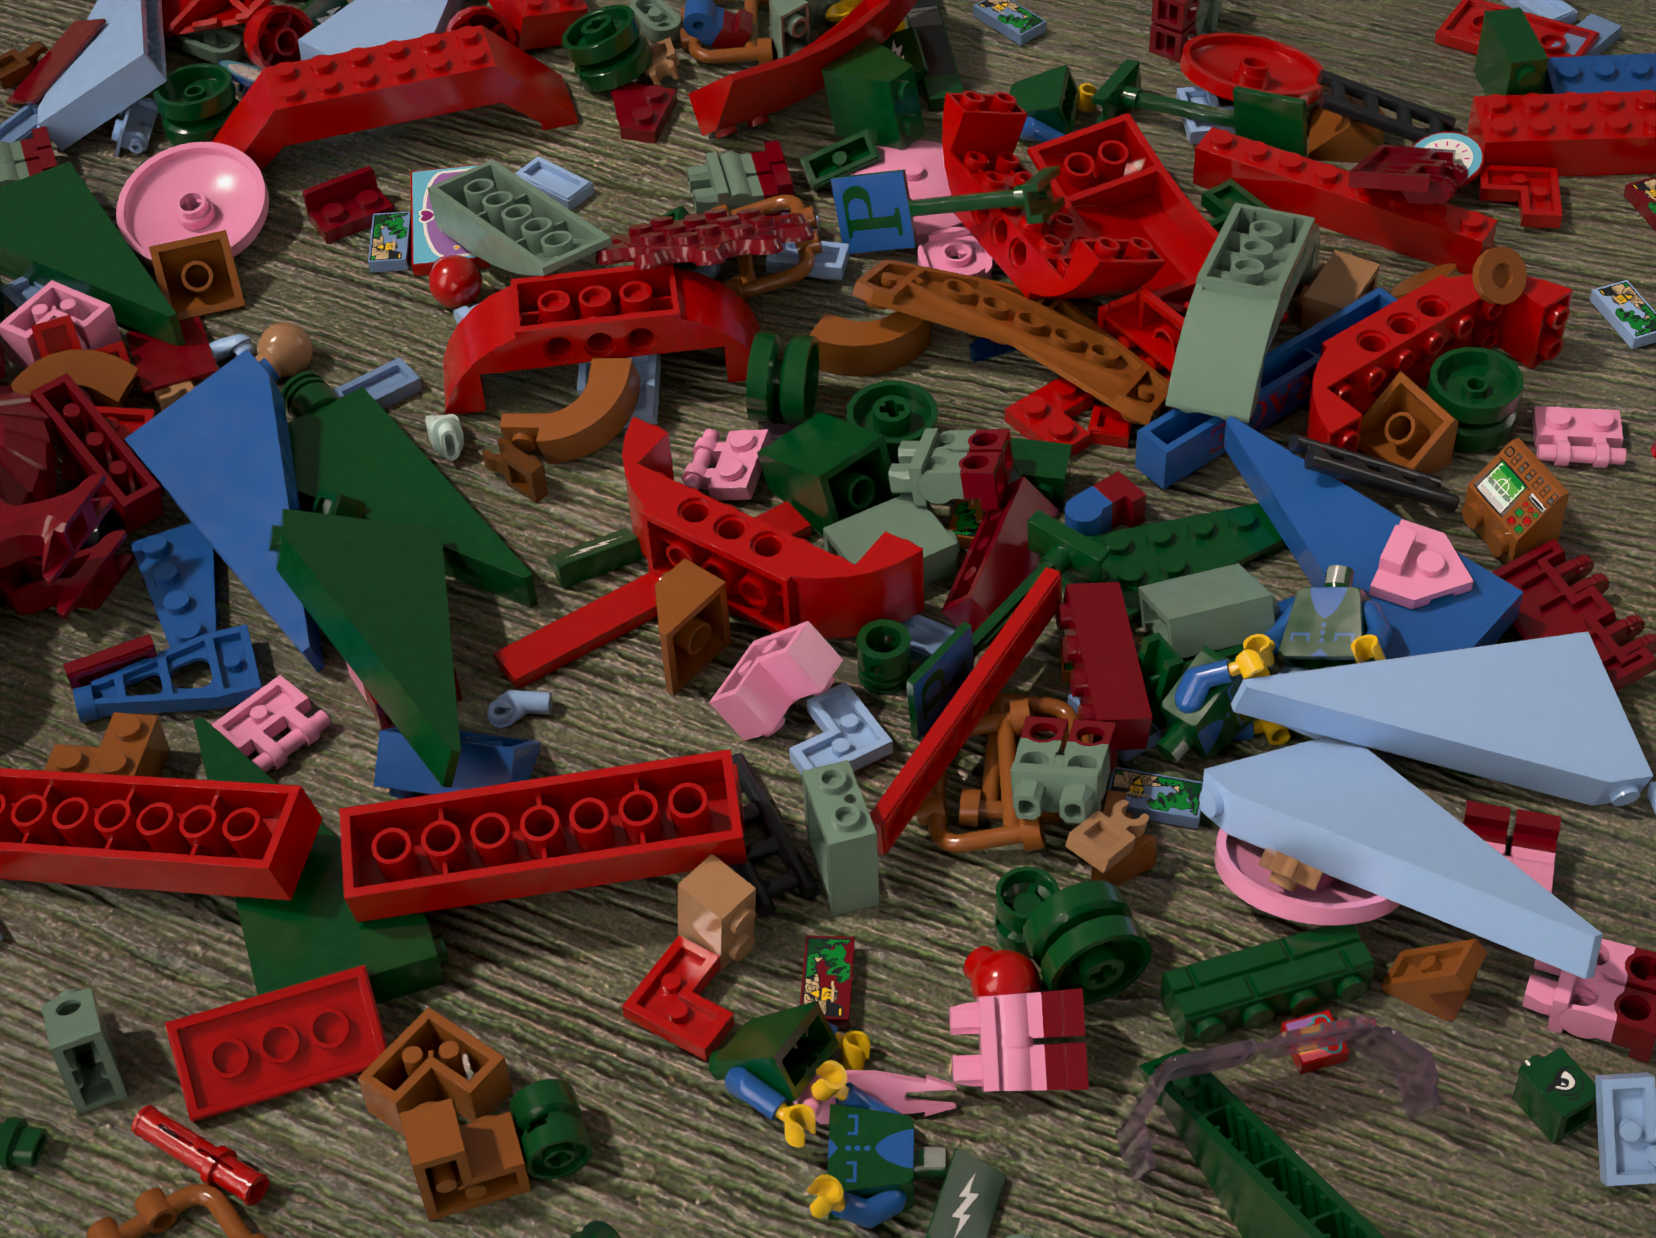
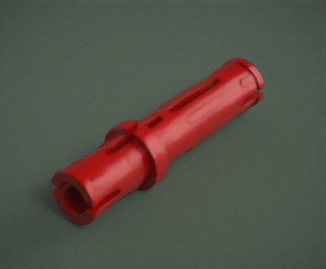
[131,1105,269,1206]

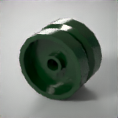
[562,4,653,92]
[153,63,239,146]
[746,331,820,426]
[1427,347,1524,452]
[846,381,938,464]
[1023,880,1152,1006]

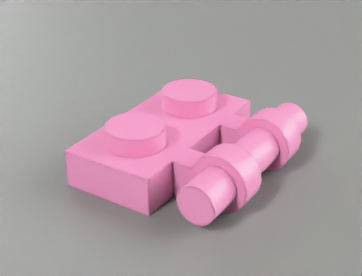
[1532,406,1626,468]
[682,429,773,500]
[212,675,331,773]

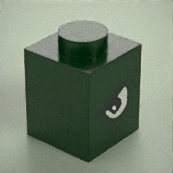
[1512,1047,1597,1145]

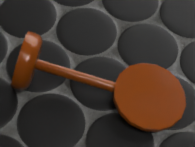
[1389,246,1527,305]

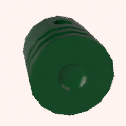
[281,371,339,419]
[856,619,912,695]

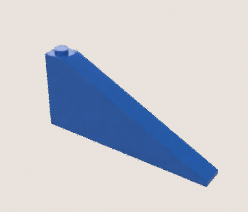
[125,349,324,673]
[1224,416,1523,659]

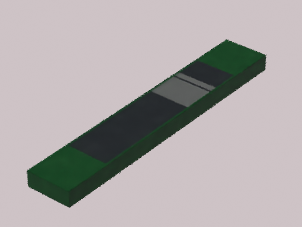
[904,0,964,110]

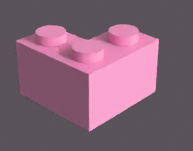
[0,280,122,368]
[709,621,843,741]

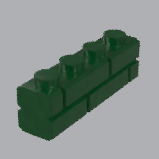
[1160,924,1375,1044]

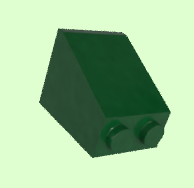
[822,38,926,150]
[757,412,901,536]

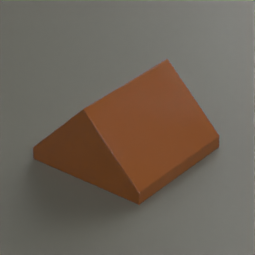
[1307,94,1385,163]
[149,230,245,320]
[1358,371,1459,474]

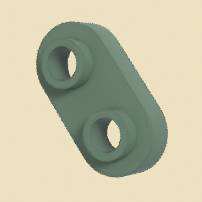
[629,0,682,42]
[179,28,243,64]

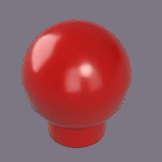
[429,255,483,309]
[963,946,1041,1000]

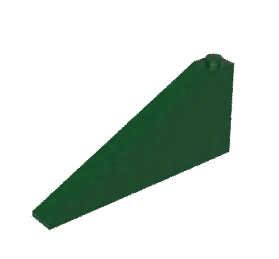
[0,162,186,346]
[287,387,538,608]
[269,509,461,788]
[193,717,449,1004]
[1139,1047,1385,1238]

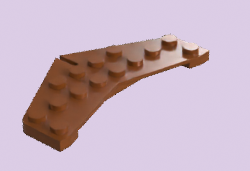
[852,260,1170,425]

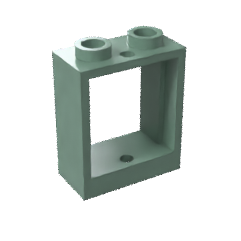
[802,760,880,916]

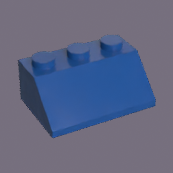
[374,727,541,798]

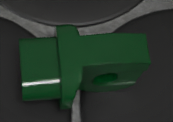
[0,1117,48,1171]

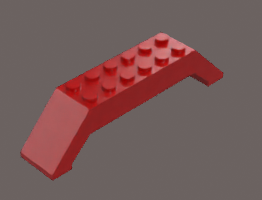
[211,25,578,173]

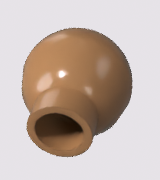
[255,322,313,383]

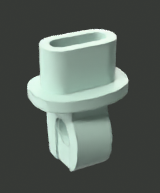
[425,414,464,460]

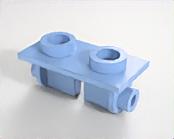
[111,98,159,157]

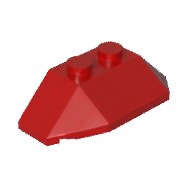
[1097,287,1185,381]

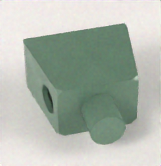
[41,988,128,1115]

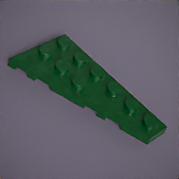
[1061,503,1288,626]

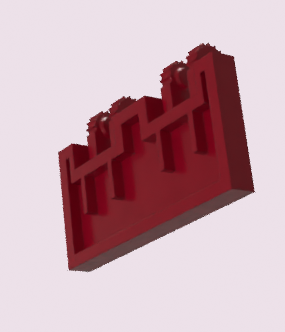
[1348,145,1470,205]
[1491,539,1656,692]

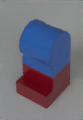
[683,0,753,49]
[1065,471,1146,536]

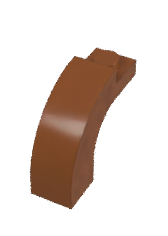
[809,311,933,376]
[11,349,139,408]
[499,358,641,464]

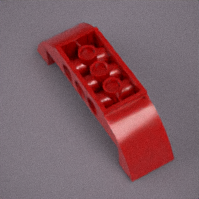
[942,90,1165,299]
[443,263,760,415]
[1305,274,1573,484]
[622,417,924,639]

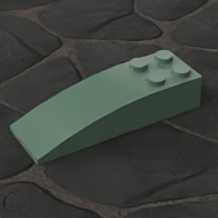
[427,159,612,276]

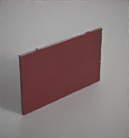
[5,19,106,105]
[126,316,218,394]

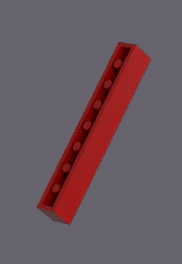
[1193,127,1498,275]

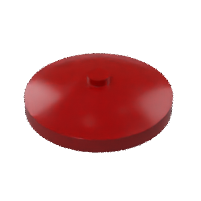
[1180,33,1325,105]

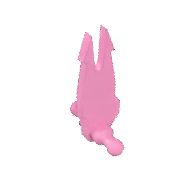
[792,1070,957,1124]

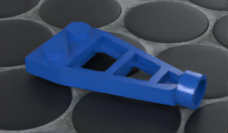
[73,624,262,724]

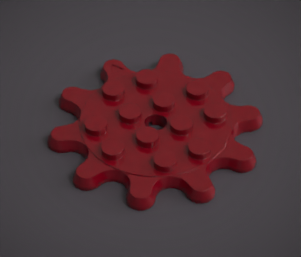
[594,208,814,270]

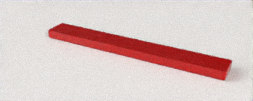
[493,501,812,690]
[870,567,1062,856]

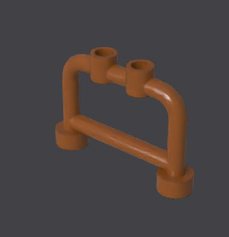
[680,0,774,65]
[712,194,823,305]
[958,693,1089,827]
[916,698,1046,853]
[86,1184,269,1238]

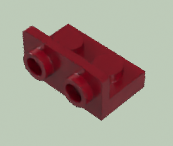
[303,166,394,244]

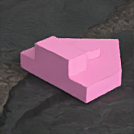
[1369,519,1474,610]

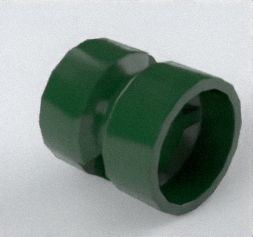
[995,866,1060,959]
[510,1079,592,1179]

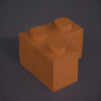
[44,712,170,777]
[358,1007,513,1137]
[399,1098,531,1221]

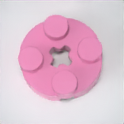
[918,227,995,280]

